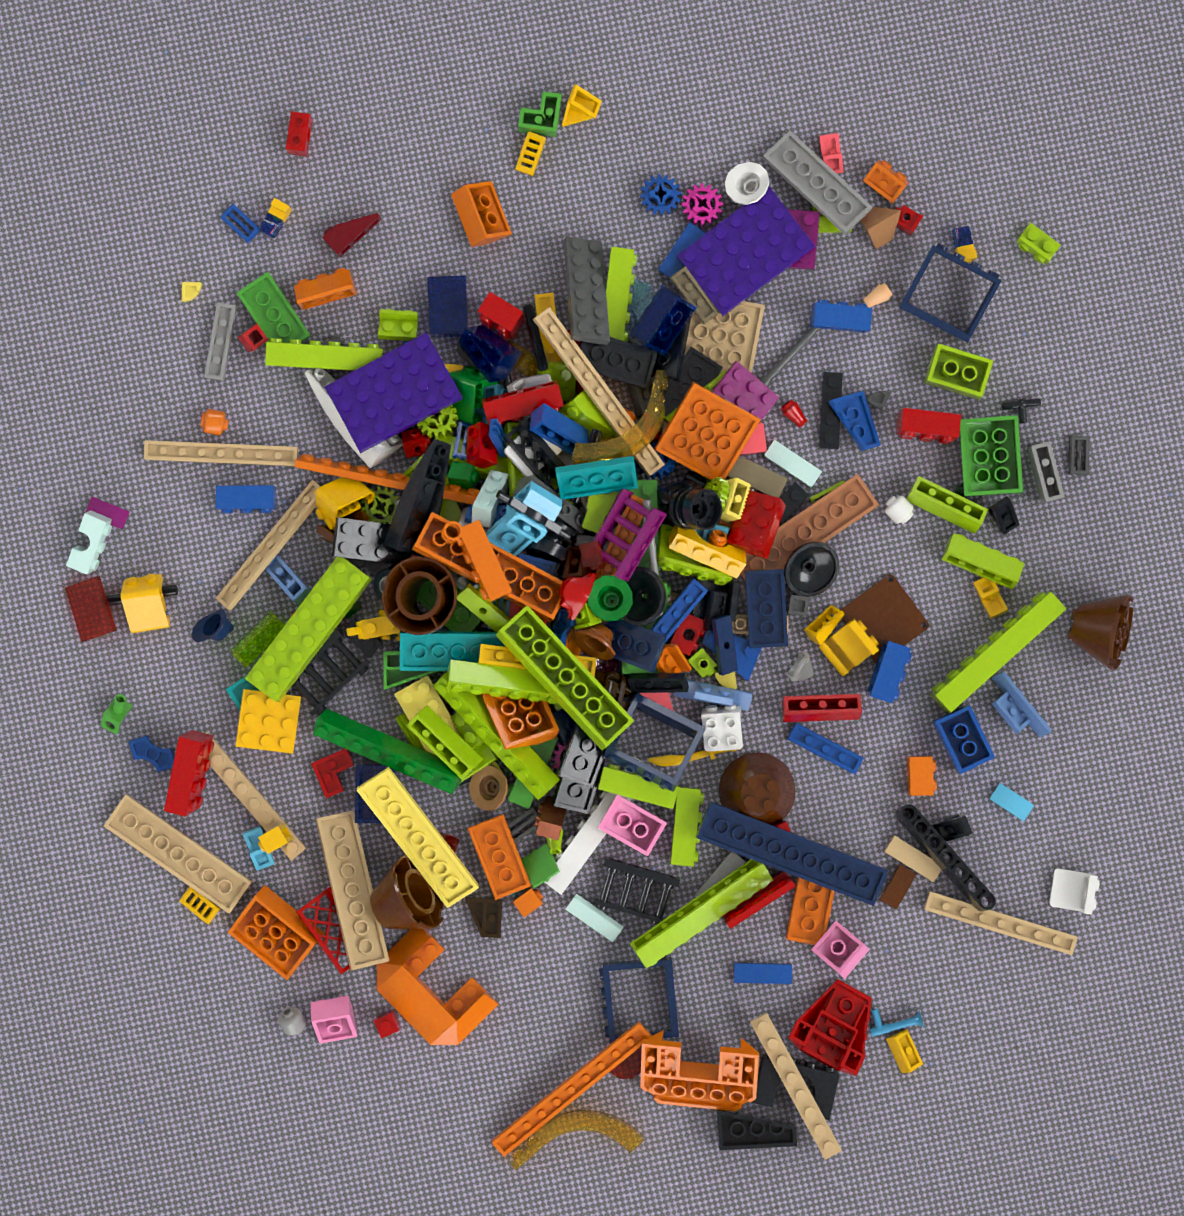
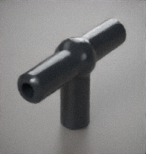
[1002,398,1041,424]

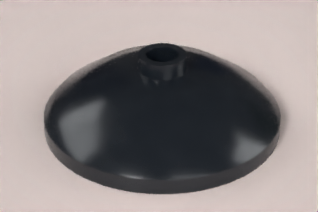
[784,542,839,597]
[622,567,666,625]

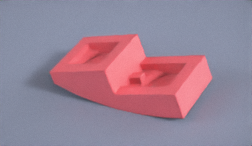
[819,133,844,174]

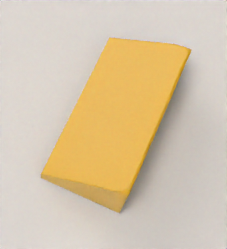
[886,1029,923,1073]

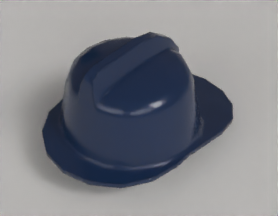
[191,609,234,643]

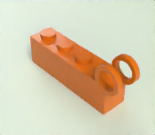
[441,520,512,603]

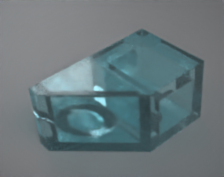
[631,279,665,326]

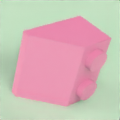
[811,921,870,979]
[311,996,357,1044]

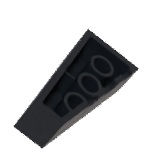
[716,1110,797,1150]

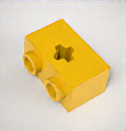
[258,823,294,854]

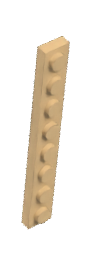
[144,440,299,467]
[216,480,321,611]
[206,732,307,861]
[924,891,1078,955]
[750,1012,842,1160]

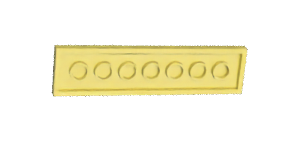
[357,767,479,908]

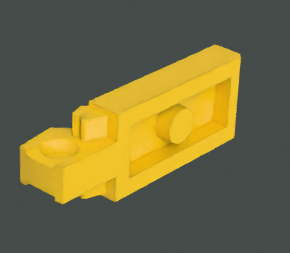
[346,616,401,639]

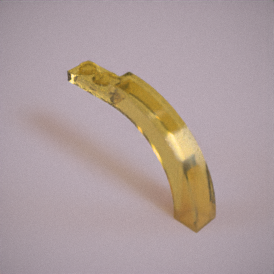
[572,370,668,465]
[511,1110,644,1170]

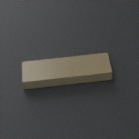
[670,266,720,324]

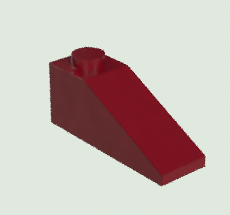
[322,213,382,257]

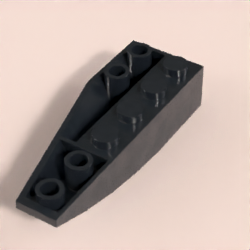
[384,439,451,557]

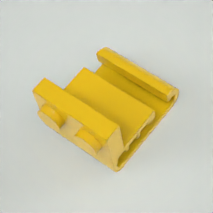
[315,477,375,531]
[121,574,170,633]
[818,618,879,677]

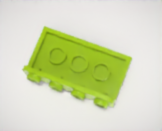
[657,524,732,585]

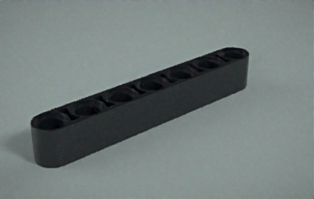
[896,804,996,912]

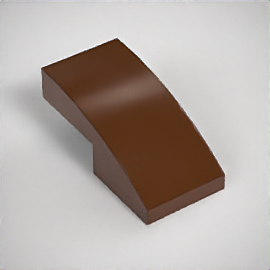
[879,864,916,910]

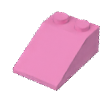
[597,795,667,856]

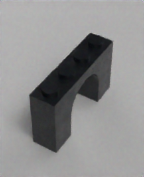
[753,1054,840,1120]

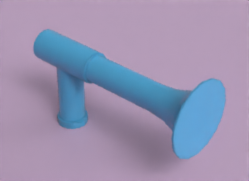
[870,1008,925,1037]

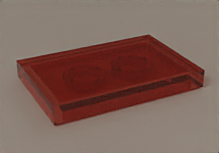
[65,576,117,642]

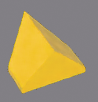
[562,84,602,127]

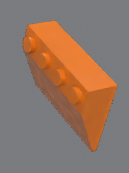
[481,693,559,750]
[227,885,325,980]

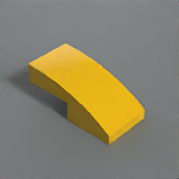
[973,578,1008,619]

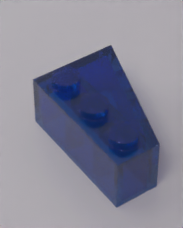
[459,325,522,383]

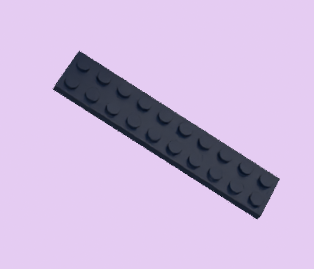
[696,801,888,906]

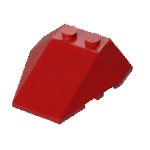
[788,979,872,1076]

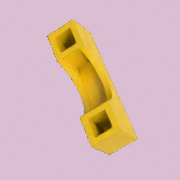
[668,525,746,578]

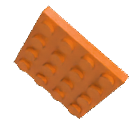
[654,382,761,480]

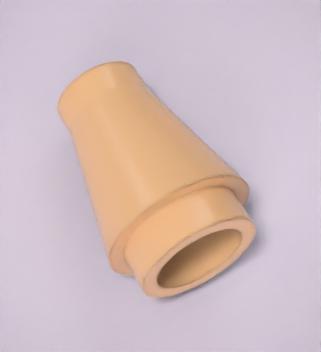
[863,283,893,308]

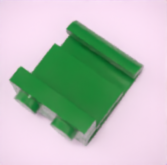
[449,366,498,425]

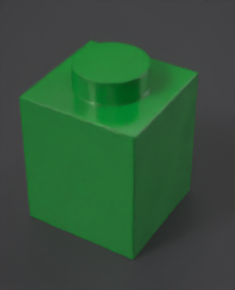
[447,461,479,490]

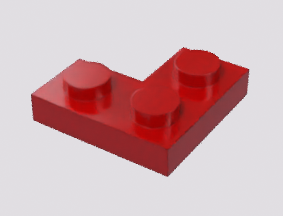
[311,749,354,799]

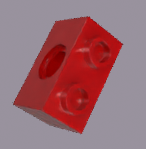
[286,111,313,157]
[467,422,497,469]
[669,614,706,656]

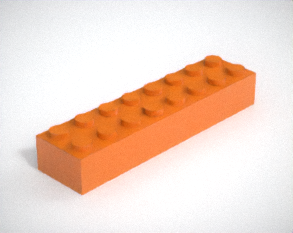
[412,512,563,622]

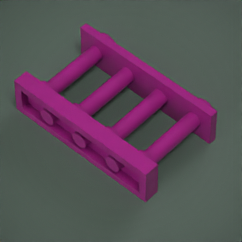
[585,488,667,581]

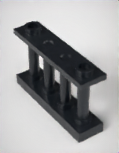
[292,629,370,716]
[593,857,680,925]

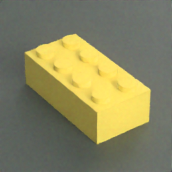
[394,675,462,756]

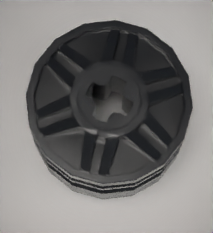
[669,488,722,530]
[526,520,576,564]

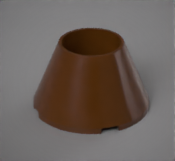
[382,557,457,635]
[370,855,444,929]

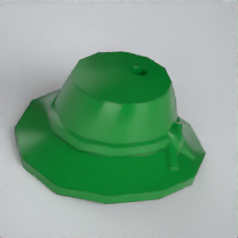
[587,575,633,621]

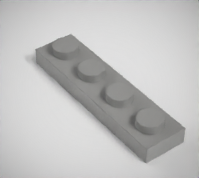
[204,302,237,381]

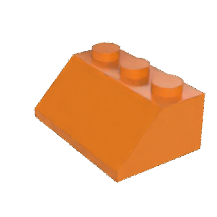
[451,181,512,247]
[294,268,357,310]

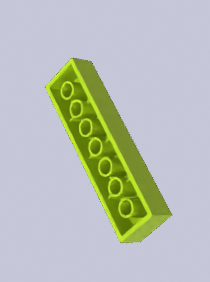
[245,557,372,702]
[929,592,1066,713]
[496,605,634,750]

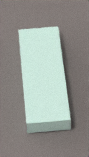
[764,440,822,488]
[565,894,624,942]

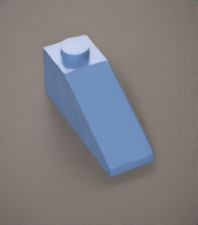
[265,554,311,606]

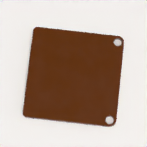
[841,574,929,664]

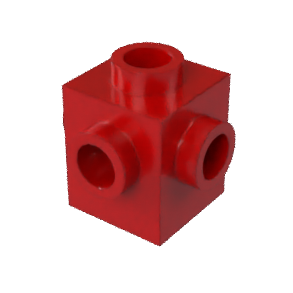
[402,428,432,458]

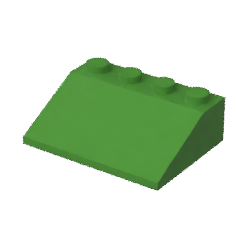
[960,415,1023,496]

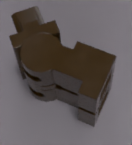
[595,671,631,711]

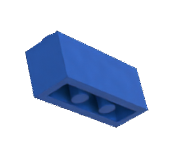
[810,300,872,333]
[530,403,589,457]
[216,485,276,514]

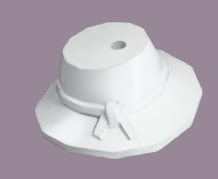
[725,162,770,205]

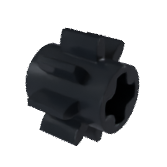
[683,470,706,487]

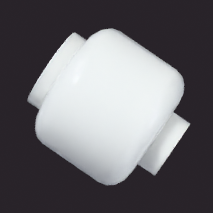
[885,496,914,524]

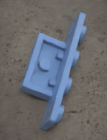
[992,671,1051,737]
[674,680,752,711]

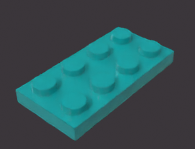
[555,456,638,500]

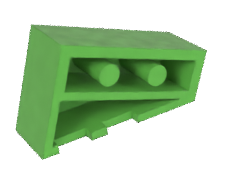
[383,651,438,690]

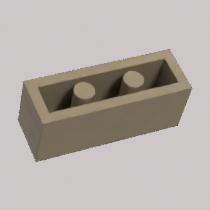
[726,456,788,498]

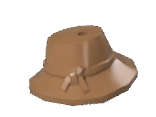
[469,765,508,811]

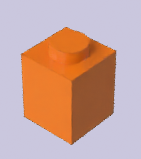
[513,887,544,917]

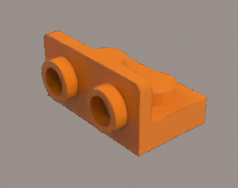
[863,160,909,203]
[656,644,692,673]

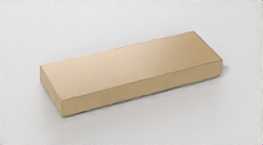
[884,835,941,882]

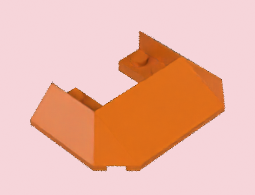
[377,929,499,1045]
[640,1030,759,1112]

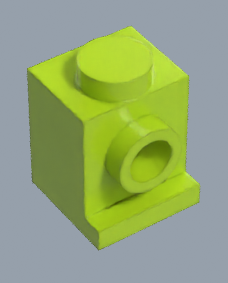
[574,601,602,630]
[687,648,717,678]

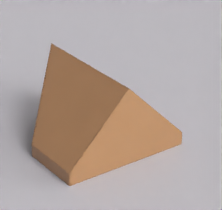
[860,207,901,249]

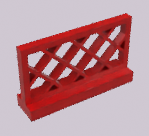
[723,871,795,929]
[296,886,350,975]

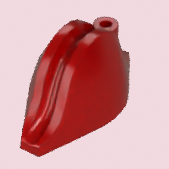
[559,573,596,620]

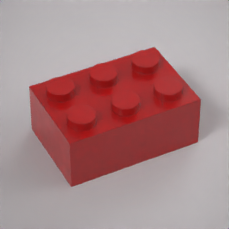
[478,292,525,340]
[896,408,961,444]
[727,490,786,559]

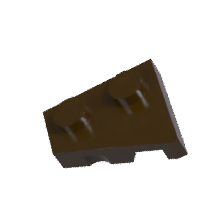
[465,897,503,938]

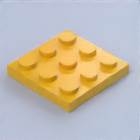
[235,689,301,754]

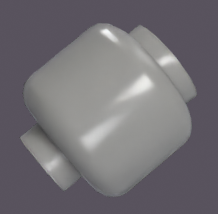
[278,1007,306,1036]

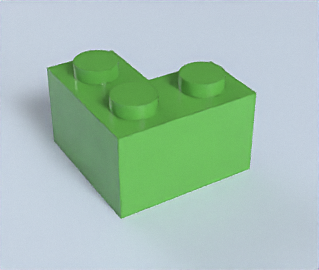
[518,91,562,138]

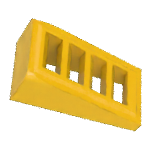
[515,131,546,176]
[804,605,844,646]
[179,887,221,925]

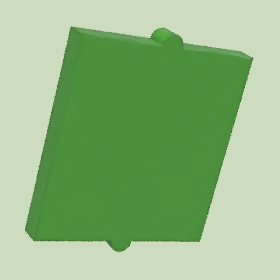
[521,843,560,888]

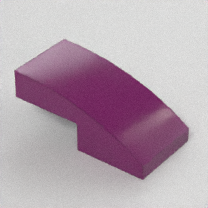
[85,497,130,529]

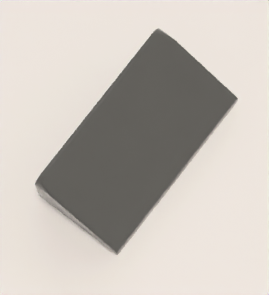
[627,380,656,417]

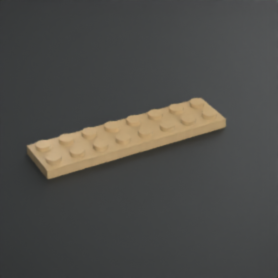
[104,794,253,914]
[315,810,389,971]

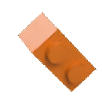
[907,756,937,796]

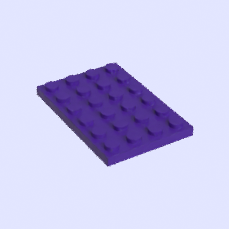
[677,186,815,317]
[325,332,463,454]

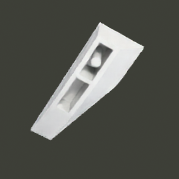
[305,368,403,468]

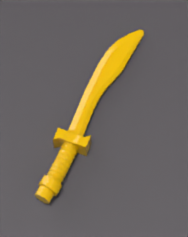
[648,749,741,766]

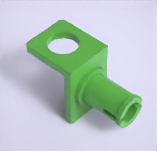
[101,694,132,735]

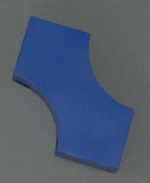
[550,608,577,646]
[128,735,175,772]

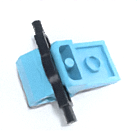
[485,481,571,556]

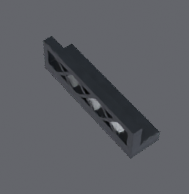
[503,419,566,493]

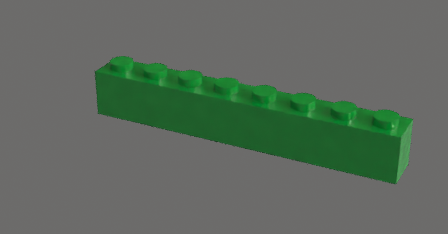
[313,709,462,794]

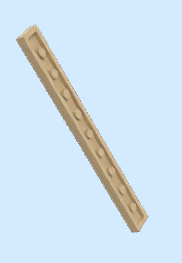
[533,307,665,477]

